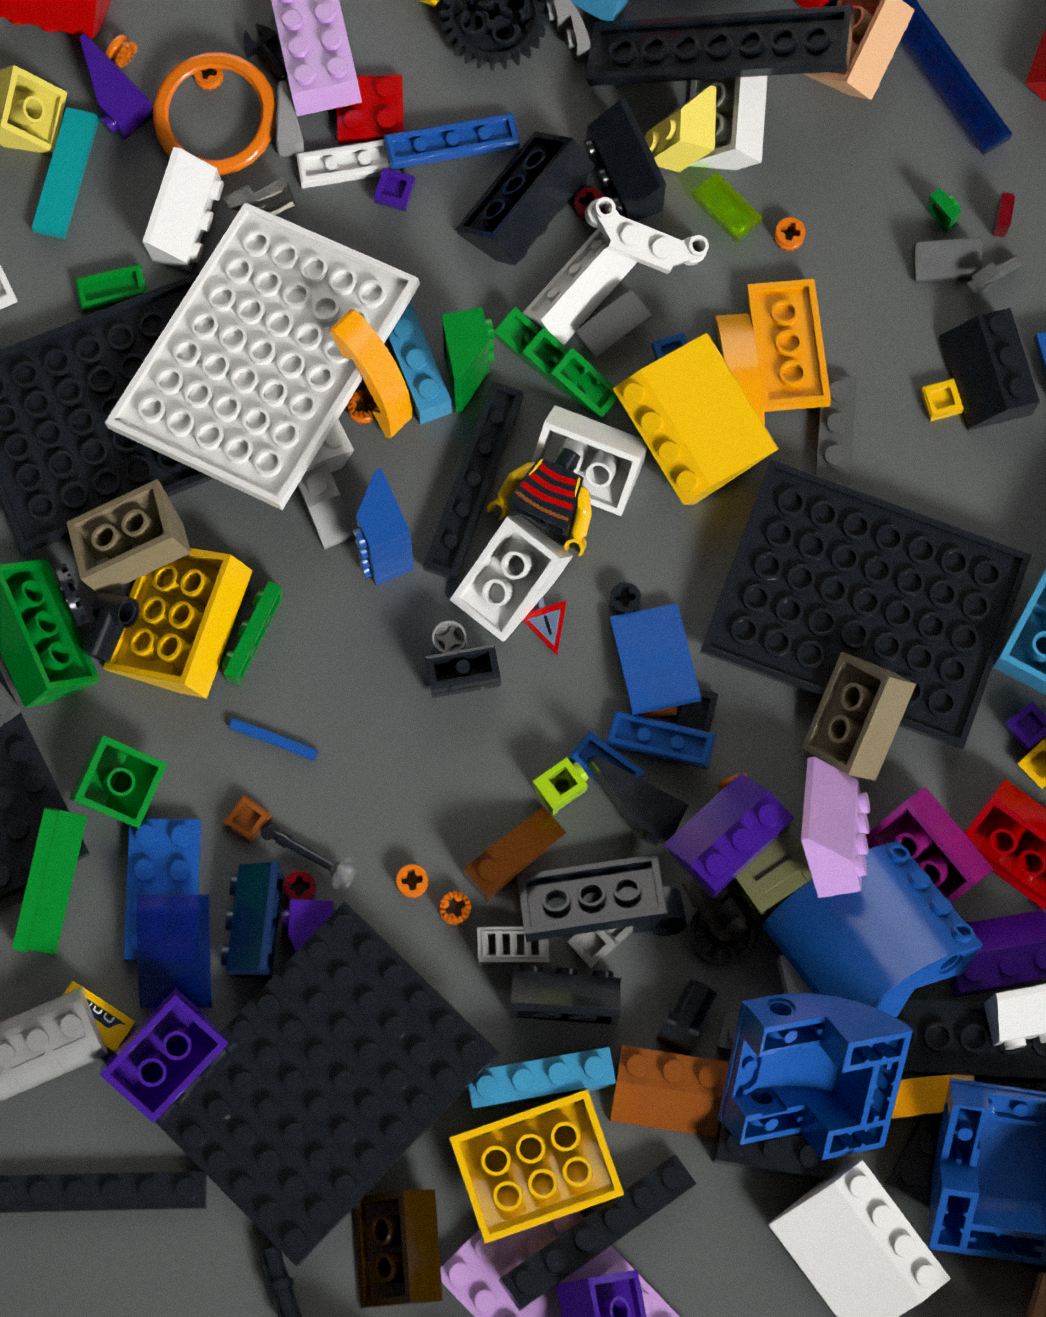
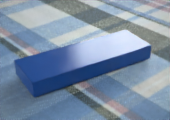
[606,710,717,770]

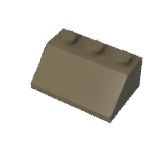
[67,479,191,594]
[801,652,916,781]

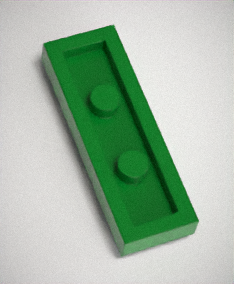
[222,581,284,687]

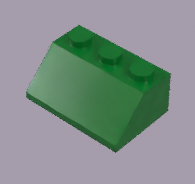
[441,307,495,413]

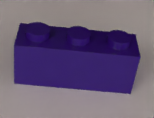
[663,773,794,898]
[950,910,1046,998]
[100,987,229,1123]
[556,1270,647,1317]

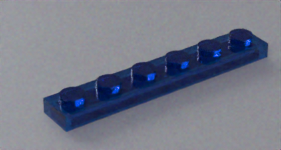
[901,0,1012,155]

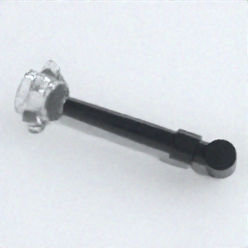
[261,823,357,889]

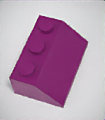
[866,787,994,904]

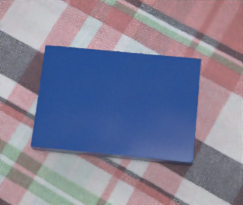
[610,603,701,715]

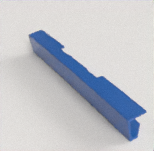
[228,718,319,761]

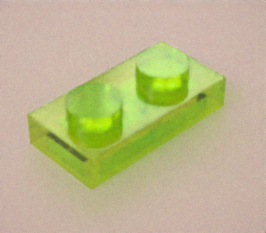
[692,171,763,243]

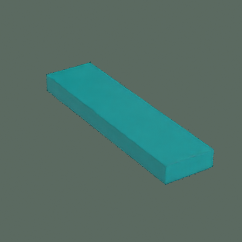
[32,107,100,240]

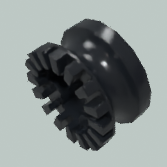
[609,582,641,615]

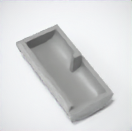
[0,987,108,1102]

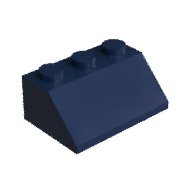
[221,862,284,980]

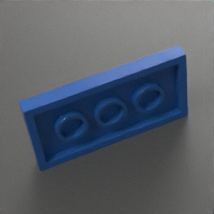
[123,819,202,962]

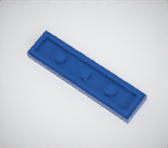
[383,113,521,170]

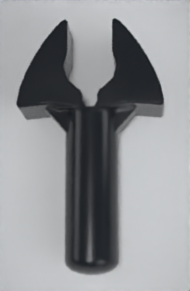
[244,23,287,81]

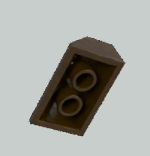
[354,1189,443,1308]

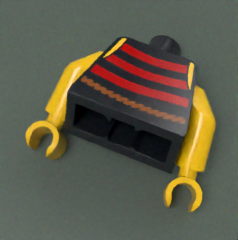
[487,448,592,556]

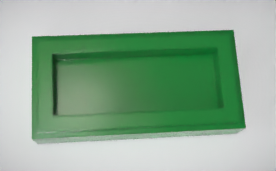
[74,263,147,313]

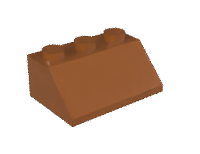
[610,1045,729,1138]

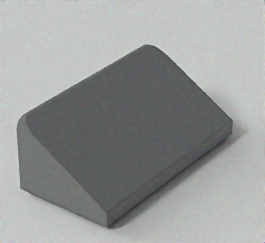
[911,237,982,282]

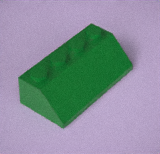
[0,559,101,708]

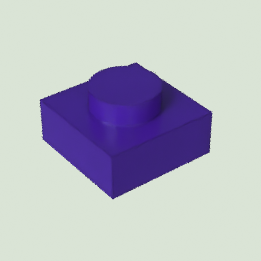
[374,168,416,212]
[1004,701,1046,751]

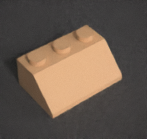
[804,0,915,100]

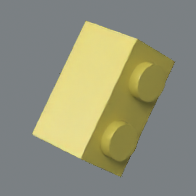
[0,65,67,154]
[645,85,716,172]

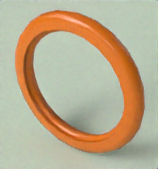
[152,52,277,176]

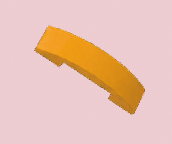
[329,309,412,439]
[715,313,765,425]
[891,1074,975,1119]

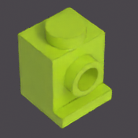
[532,757,589,816]

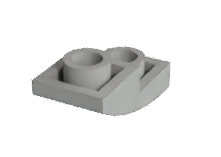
[545,0,590,59]

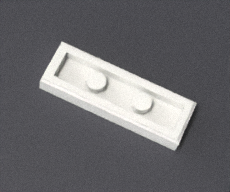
[296,140,400,189]

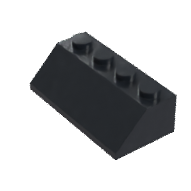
[455,131,595,266]

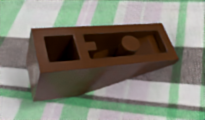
[463,807,567,902]

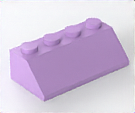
[801,757,870,898]

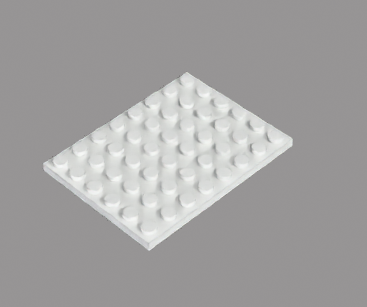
[105,203,420,510]

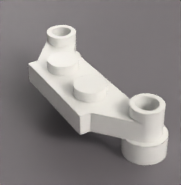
[585,197,709,274]

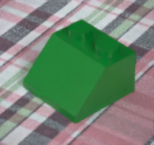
[68,735,167,829]

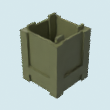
[728,828,812,923]

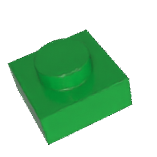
[925,188,962,233]

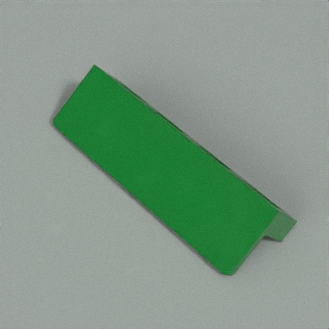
[12,807,87,955]

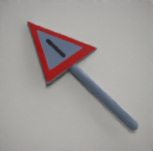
[522,597,567,656]

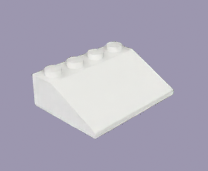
[767,1157,951,1317]

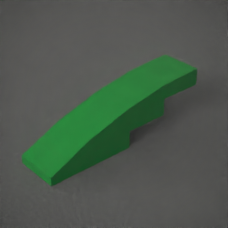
[494,307,618,419]

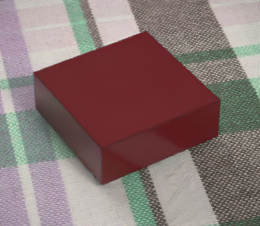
[992,192,1015,237]

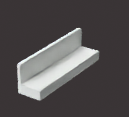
[522,228,637,345]

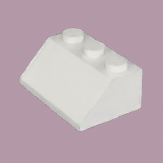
[690,76,767,170]
[142,147,224,272]
[532,405,648,516]
[984,984,1046,1050]

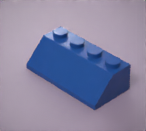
[353,468,414,586]

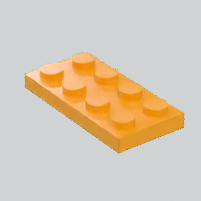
[747,279,831,412]

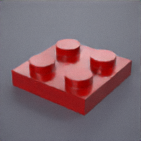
[337,74,404,143]

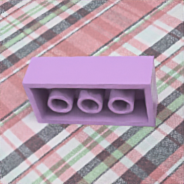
[271,0,362,116]

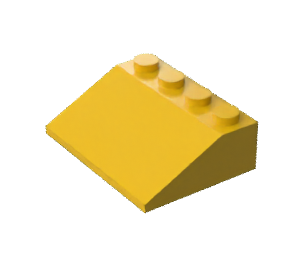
[613,333,779,505]
[103,548,253,699]
[449,1089,624,1244]

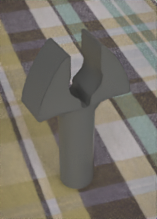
[966,255,1022,295]

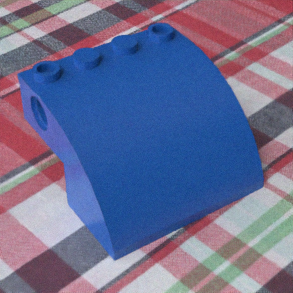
[762,841,983,1017]
[718,993,913,1160]
[928,1078,1046,1266]

